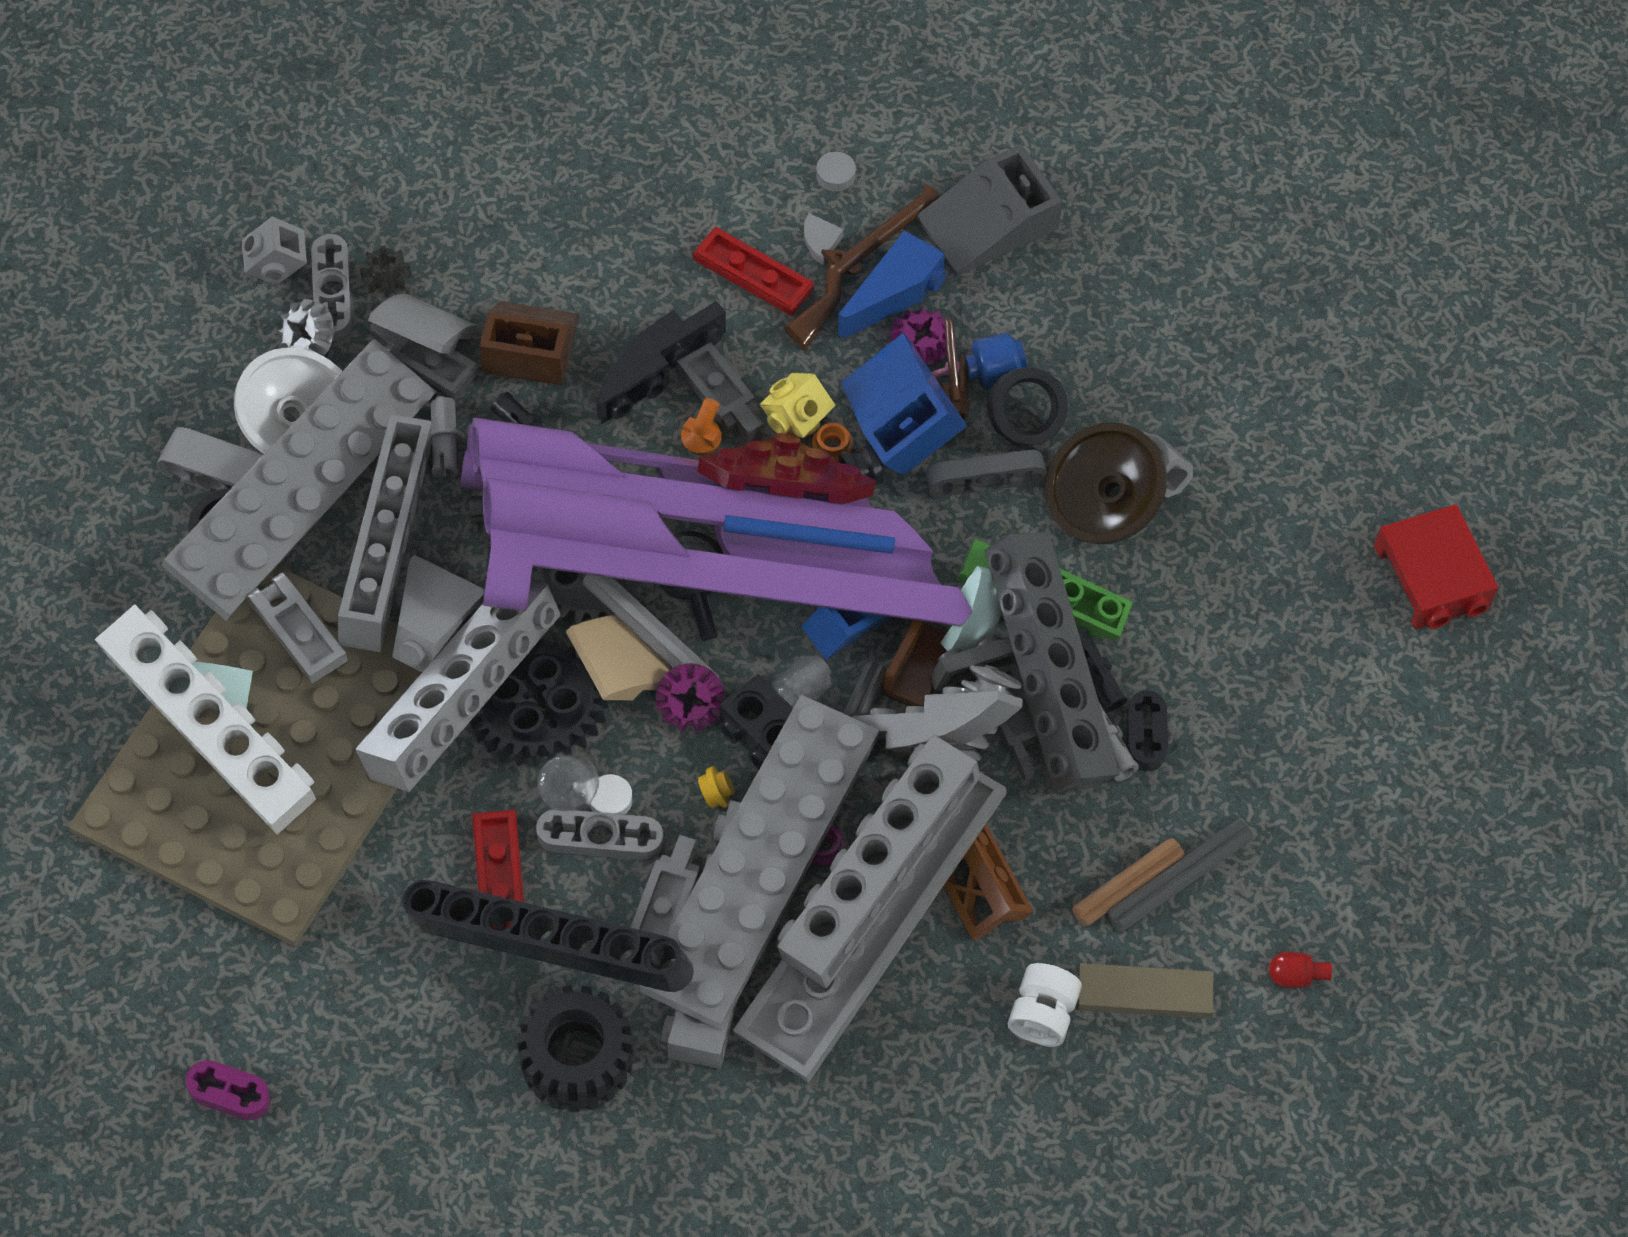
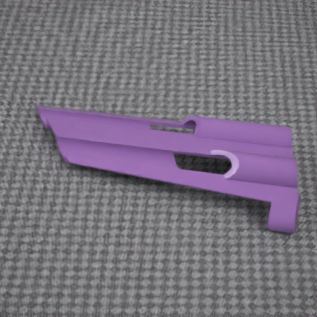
[460,417,973,626]

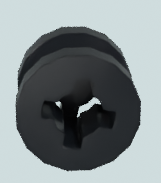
[838,444,883,486]

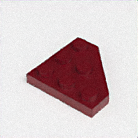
[697,433,876,504]

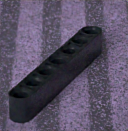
[402,880,694,992]

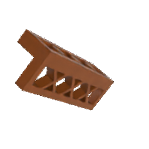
[944,824,1034,940]

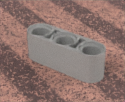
[156,427,264,491]

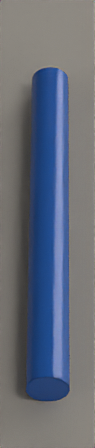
[723,515,895,554]

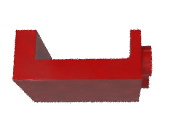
[1374,504,1499,629]

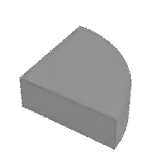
[804,213,843,265]

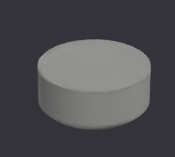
[816,152,856,191]

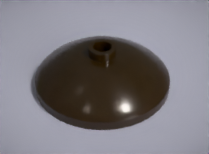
[1045,423,1167,544]

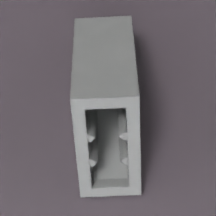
[392,555,485,672]

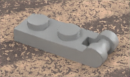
[247,572,348,684]

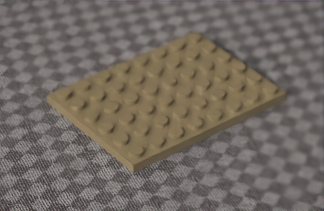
[68,566,422,947]

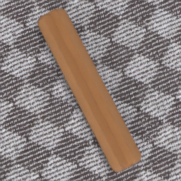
[1072,838,1185,926]

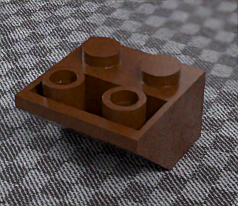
[479,301,579,385]

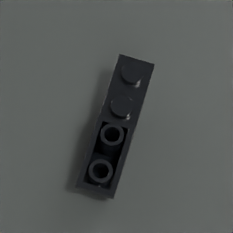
[596,301,726,424]

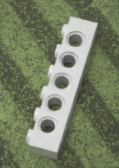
[95,604,316,835]

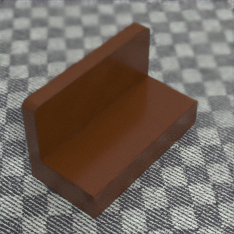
[883,620,947,707]

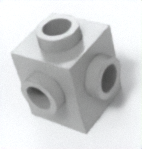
[242,217,307,284]

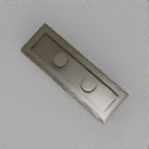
[1077,963,1213,1019]

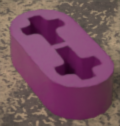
[185,1060,271,1120]

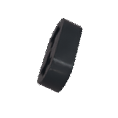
[1126,690,1168,772]

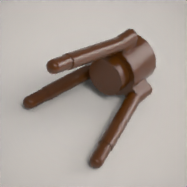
[940,318,970,420]

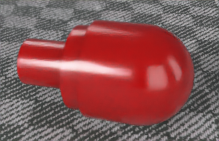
[1269,952,1332,988]

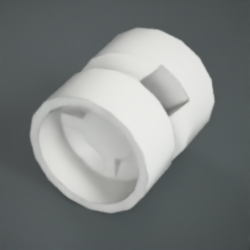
[1008,963,1082,1047]

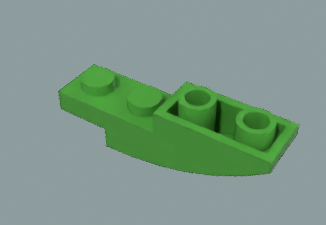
[957,539,1133,640]

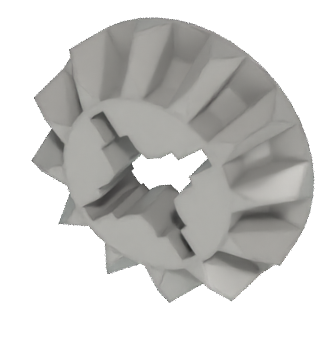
[276,299,334,356]

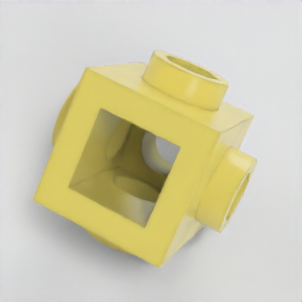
[760,373,836,438]

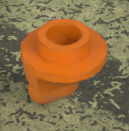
[681,398,722,455]

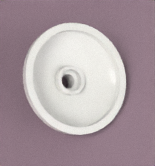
[234,348,342,454]

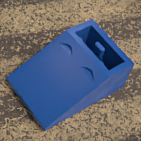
[841,332,967,476]

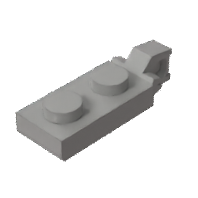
[630,835,700,936]

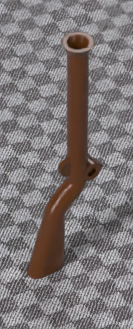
[785,185,939,351]

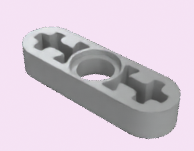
[311,234,352,341]
[536,809,664,860]

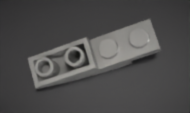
[853,685,1023,756]

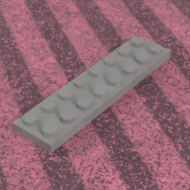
[161,339,436,621]
[640,695,879,1030]
[733,772,1007,1082]

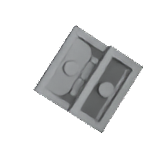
[368,294,477,354]

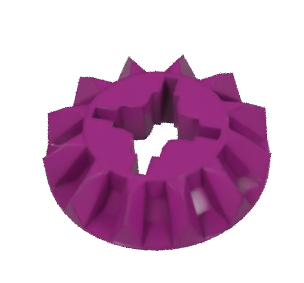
[890,306,955,365]
[656,663,725,732]

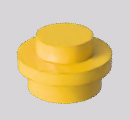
[698,766,735,809]

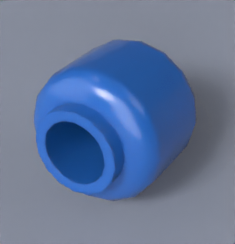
[965,333,1027,390]

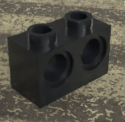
[719,674,793,770]

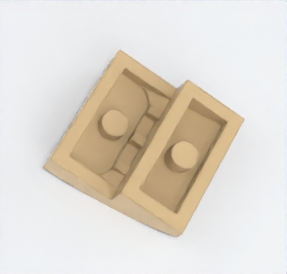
[566,615,673,700]

